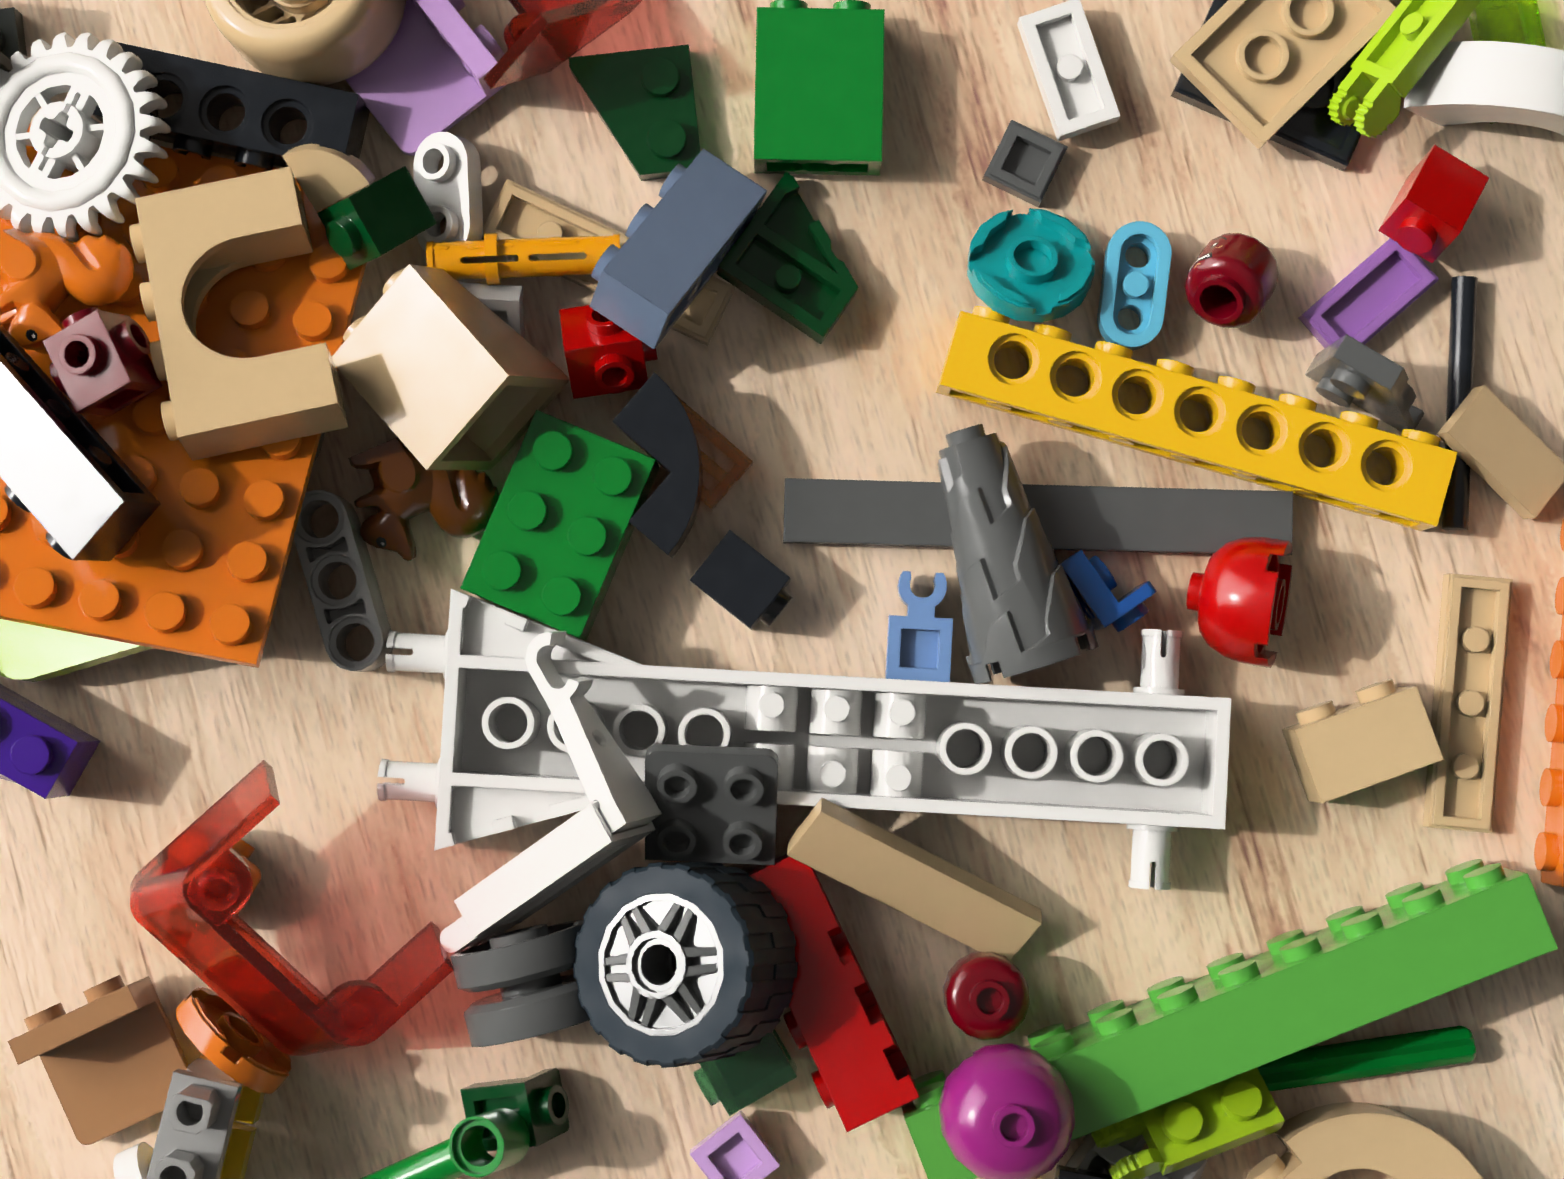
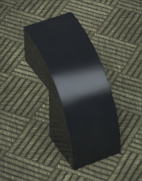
[612,372,703,558]

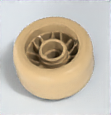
[205,0,406,86]

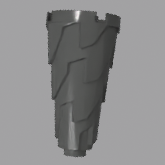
[937,424,1099,684]

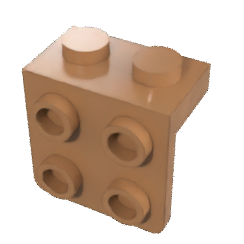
[7,975,189,1145]

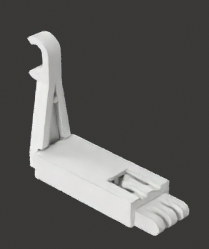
[440,631,662,953]

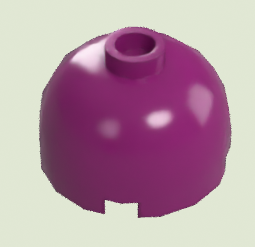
[939,1043,1076,1179]

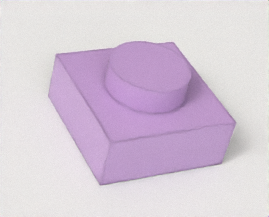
[690,1110,780,1179]

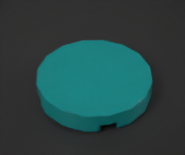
[967,208,1095,323]

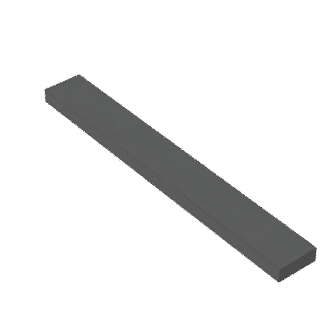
[783,478,1293,556]

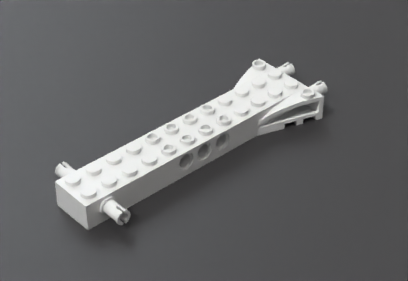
[377,589,1231,890]

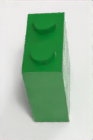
[754,0,885,176]

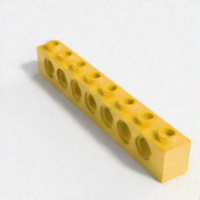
[936,306,1458,531]

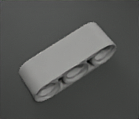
[294,490,393,672]

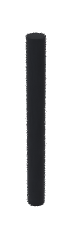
[1442,276,1478,530]

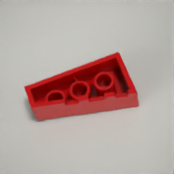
[748,854,920,1132]

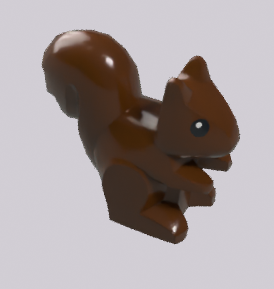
[348,437,499,561]

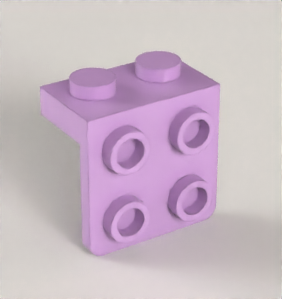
[345,0,508,156]

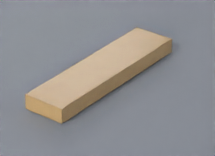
[482,179,735,346]
[1422,573,1513,833]
[787,798,1042,960]

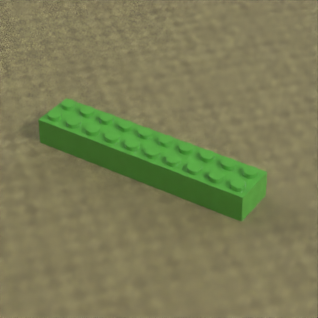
[901,859,1558,1179]

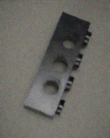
[93,42,370,172]

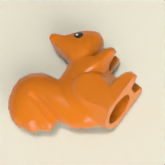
[0,228,134,350]

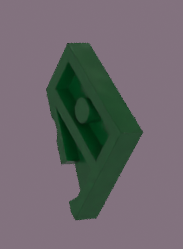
[568,44,701,181]
[717,172,859,344]

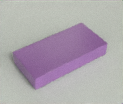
[1298,238,1439,348]

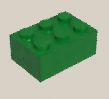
[460,410,660,641]

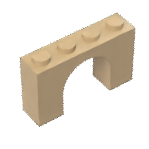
[129,166,348,461]

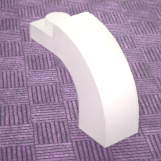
[1403,41,1564,136]

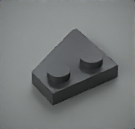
[1305,334,1424,432]

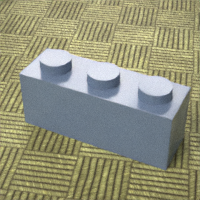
[589,148,767,349]

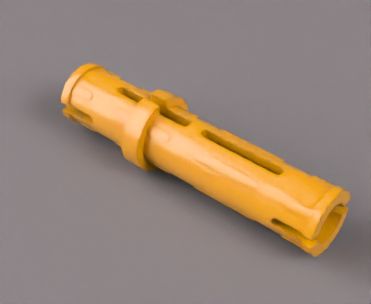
[426,233,620,285]

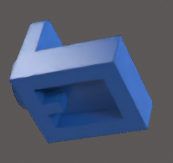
[1059,550,1157,632]

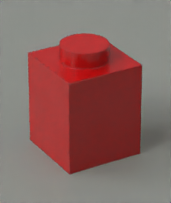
[1378,145,1489,263]

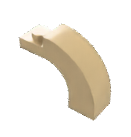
[1247,1102,1483,1179]

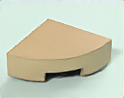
[282,144,375,212]

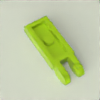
[1327,0,1482,138]
[1091,1068,1285,1179]

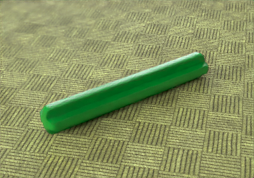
[1257,1026,1476,1092]

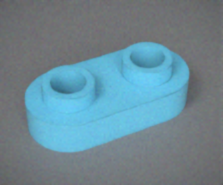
[1097,221,1172,351]

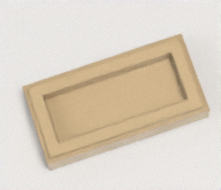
[1436,385,1564,519]

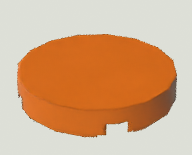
[176,987,292,1094]

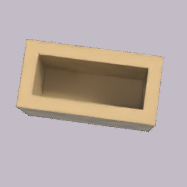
[1282,679,1444,804]

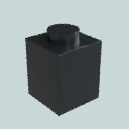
[690,530,792,630]

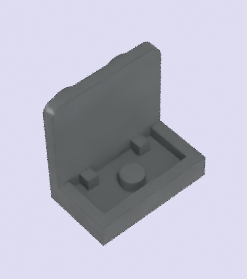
[645,744,778,865]

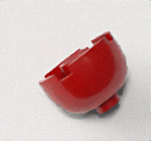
[1186,537,1293,668]

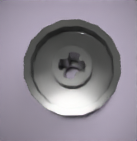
[450,920,590,1047]

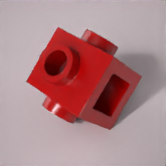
[559,305,658,399]

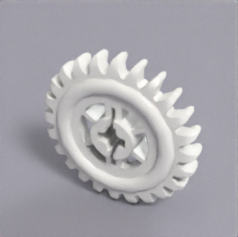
[0,32,171,242]

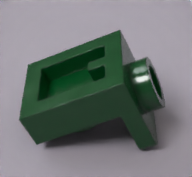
[460,1068,569,1152]

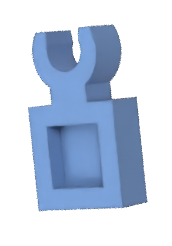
[885,571,953,682]

